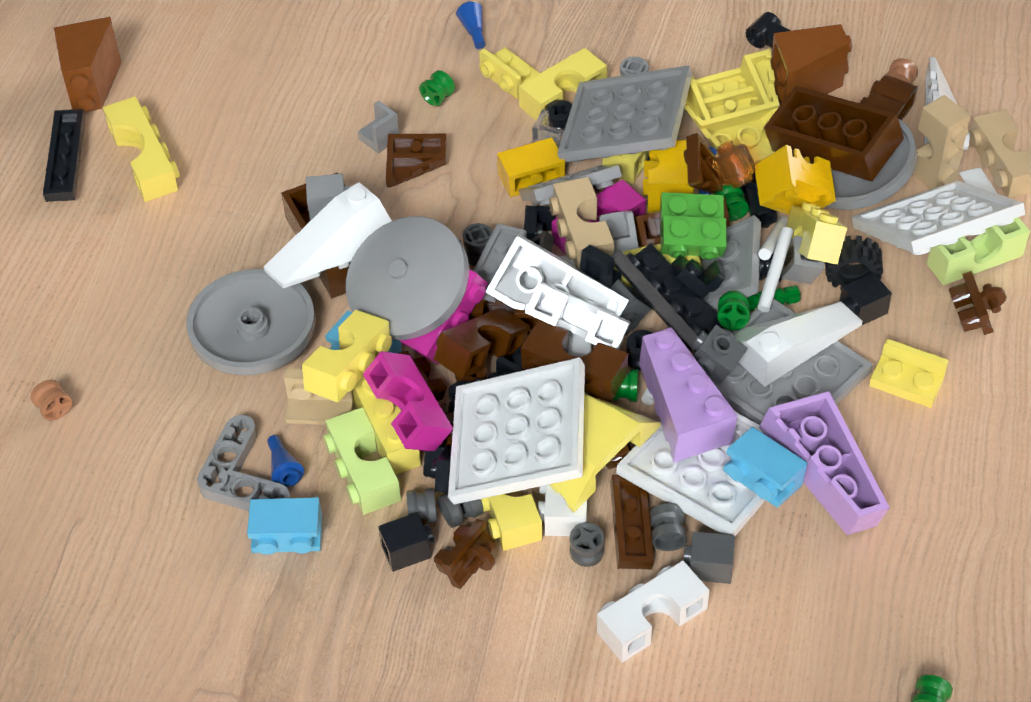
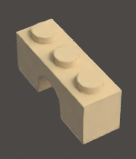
[912,95,971,189]
[968,109,1031,198]
[549,177,614,269]

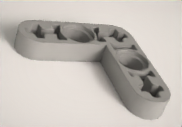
[197,415,290,511]

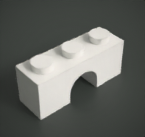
[525,282,631,349]
[597,561,709,663]

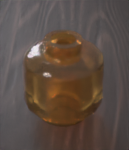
[711,140,756,188]

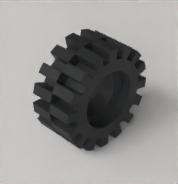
[825,235,883,290]

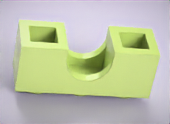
[927,217,1030,286]
[323,407,401,515]

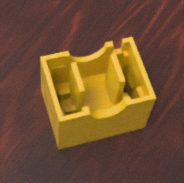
[643,140,694,212]
[754,145,836,215]

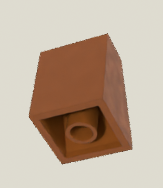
[54,17,122,112]
[771,24,852,105]

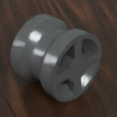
[406,488,437,523]
[569,522,604,567]

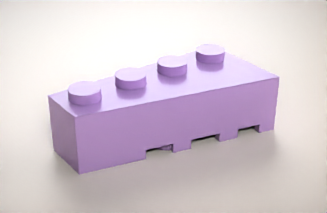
[639,327,737,463]
[759,391,890,535]

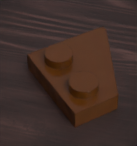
[386,133,447,188]
[684,133,724,194]

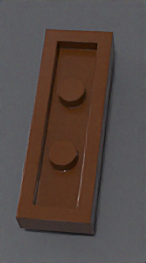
[610,475,654,570]

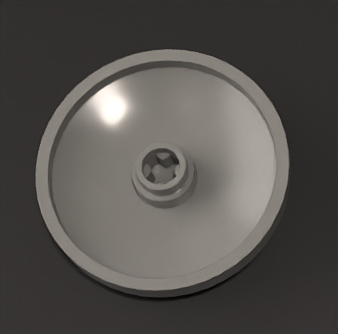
[810,119,918,210]
[346,216,469,340]
[186,269,315,375]

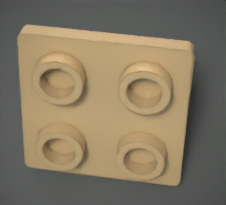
[284,368,354,425]

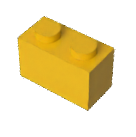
[497,137,565,198]

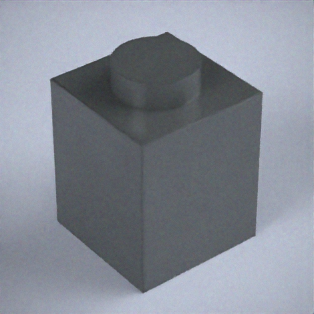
[683,531,735,584]

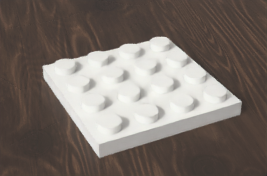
[851,180,1025,255]
[448,357,585,504]
[616,412,766,536]

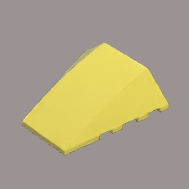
[684,49,779,167]
[549,393,661,513]

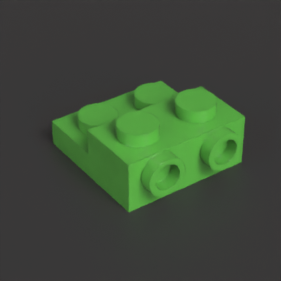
[660,192,727,260]

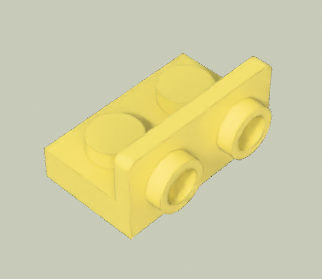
[479,47,540,99]
[869,339,949,408]

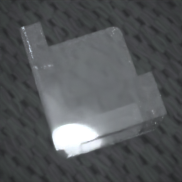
[532,109,564,149]

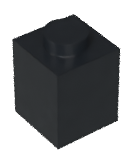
[839,273,892,326]
[378,512,434,572]

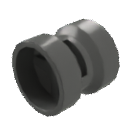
[462,223,493,266]
[437,493,484,528]
[650,503,687,551]

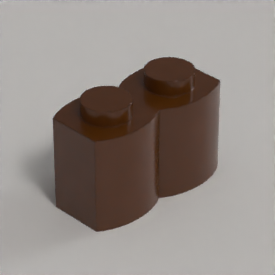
[860,75,918,121]

